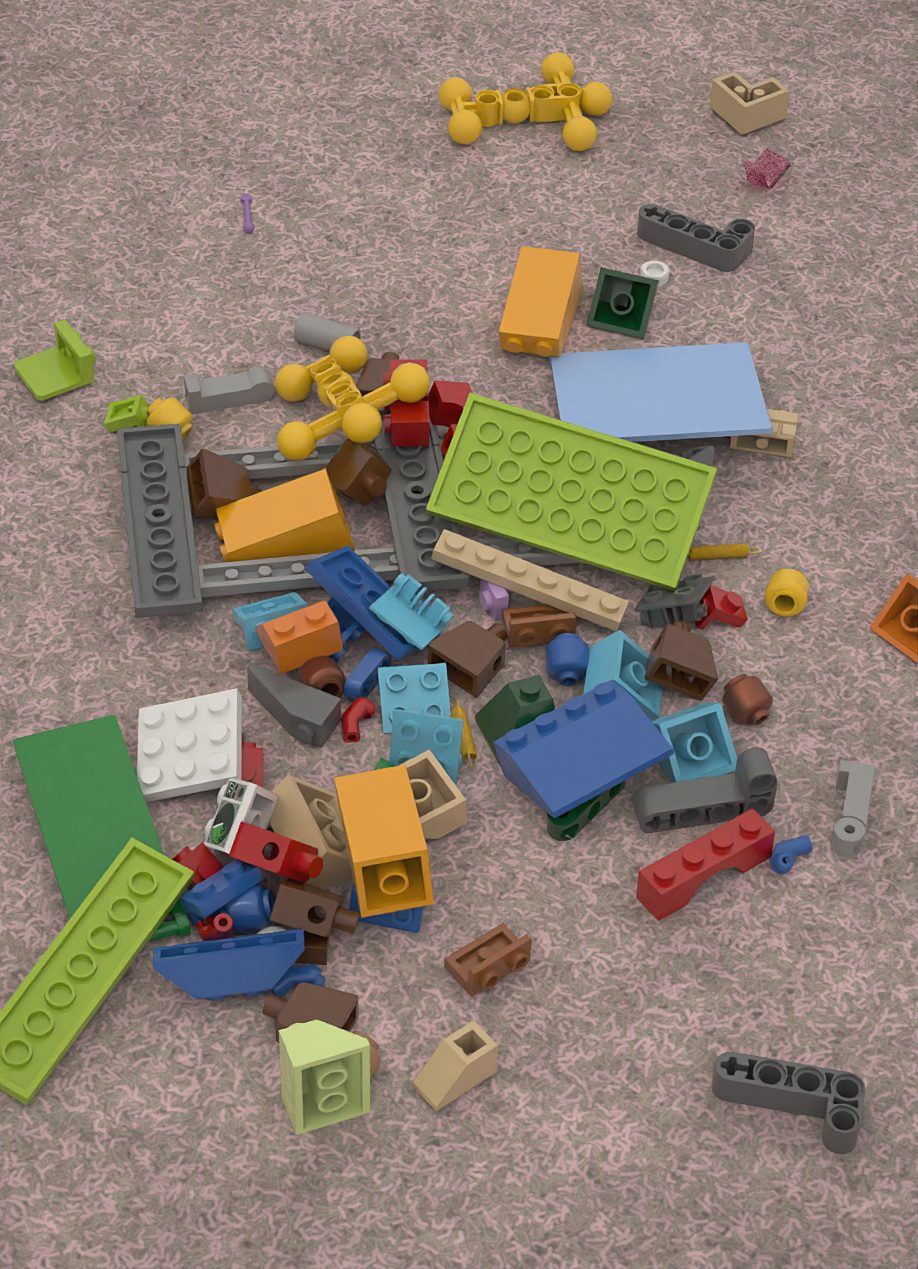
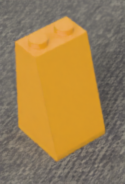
[499,246,583,357]
[214,468,356,562]
[334,765,434,918]

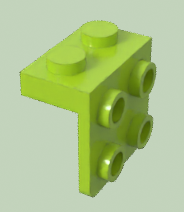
[14,319,96,401]

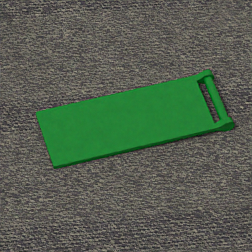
[13,715,191,942]

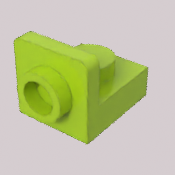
[104,394,150,433]

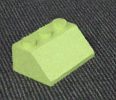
[279,1019,370,1135]

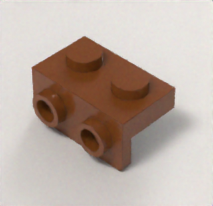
[502,605,576,648]
[444,923,532,997]

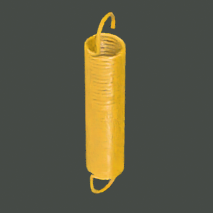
[689,543,760,561]
[451,699,478,769]

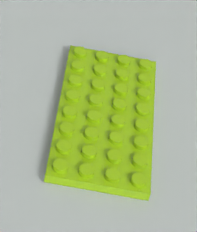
[426,393,717,591]

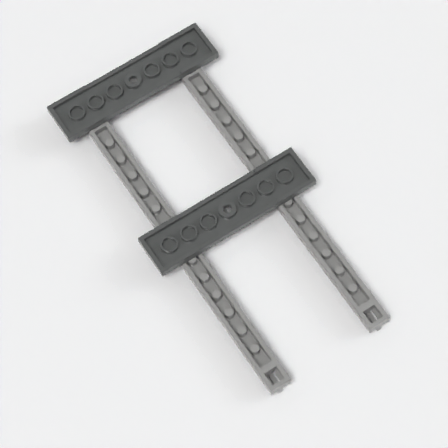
[117,407,656,618]

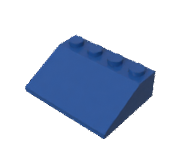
[494,680,674,818]

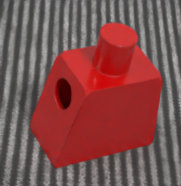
[229,821,323,883]

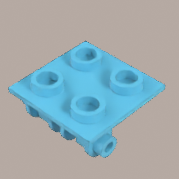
[369,573,454,650]
[378,663,451,734]
[389,709,463,784]

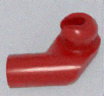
[341,697,376,743]
[196,913,233,941]

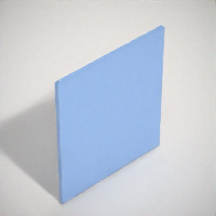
[549,342,773,442]

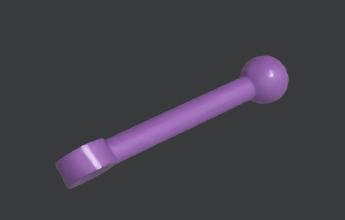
[240,194,254,233]

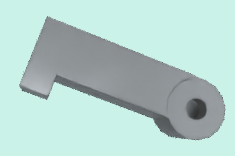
[184,367,275,415]
[831,760,876,857]

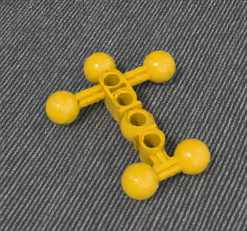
[438,52,613,152]
[275,335,430,461]

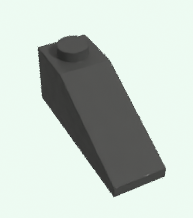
[247,663,341,748]

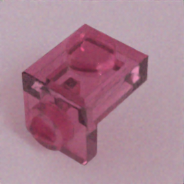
[743,148,791,190]

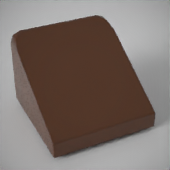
[294,931,330,965]

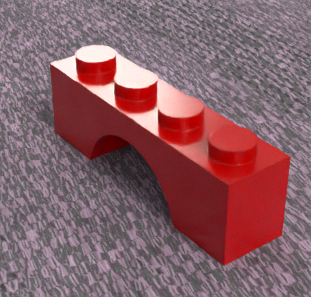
[636,808,775,921]

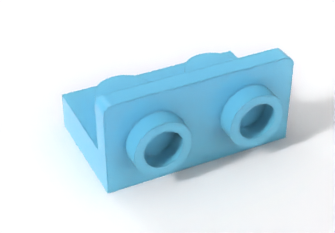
[232,592,307,650]

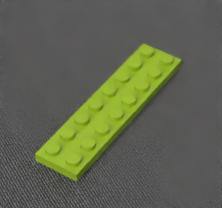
[0,838,194,1106]

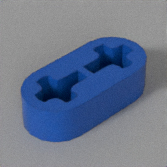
[343,648,392,701]

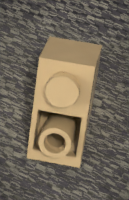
[412,1020,498,1112]

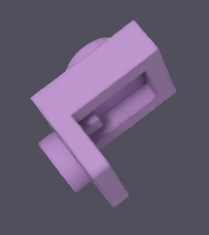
[479,578,511,621]

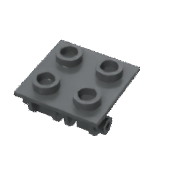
[634,574,715,627]

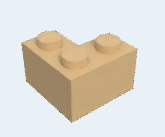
[710,71,790,135]

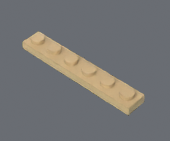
[431,529,629,632]

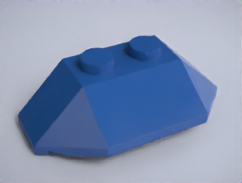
[152,929,305,1001]

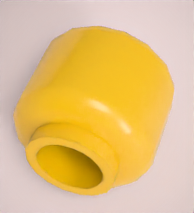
[146,397,193,440]
[765,568,810,617]

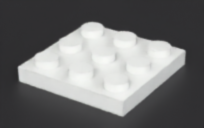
[137,688,242,802]

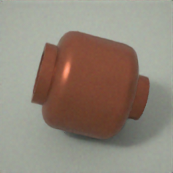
[297,656,346,698]
[722,674,773,726]

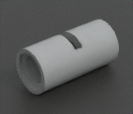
[294,312,361,351]

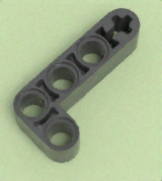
[637,204,755,272]
[631,747,777,833]
[711,1052,865,1154]

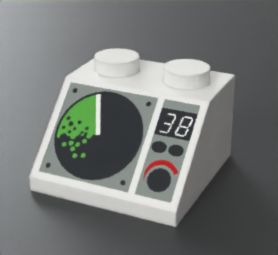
[204,777,279,855]

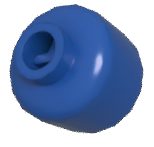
[546,633,589,686]
[220,883,276,934]

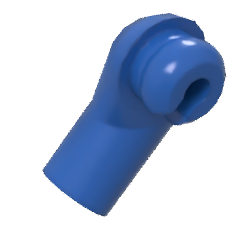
[770,835,812,874]
[269,964,325,997]

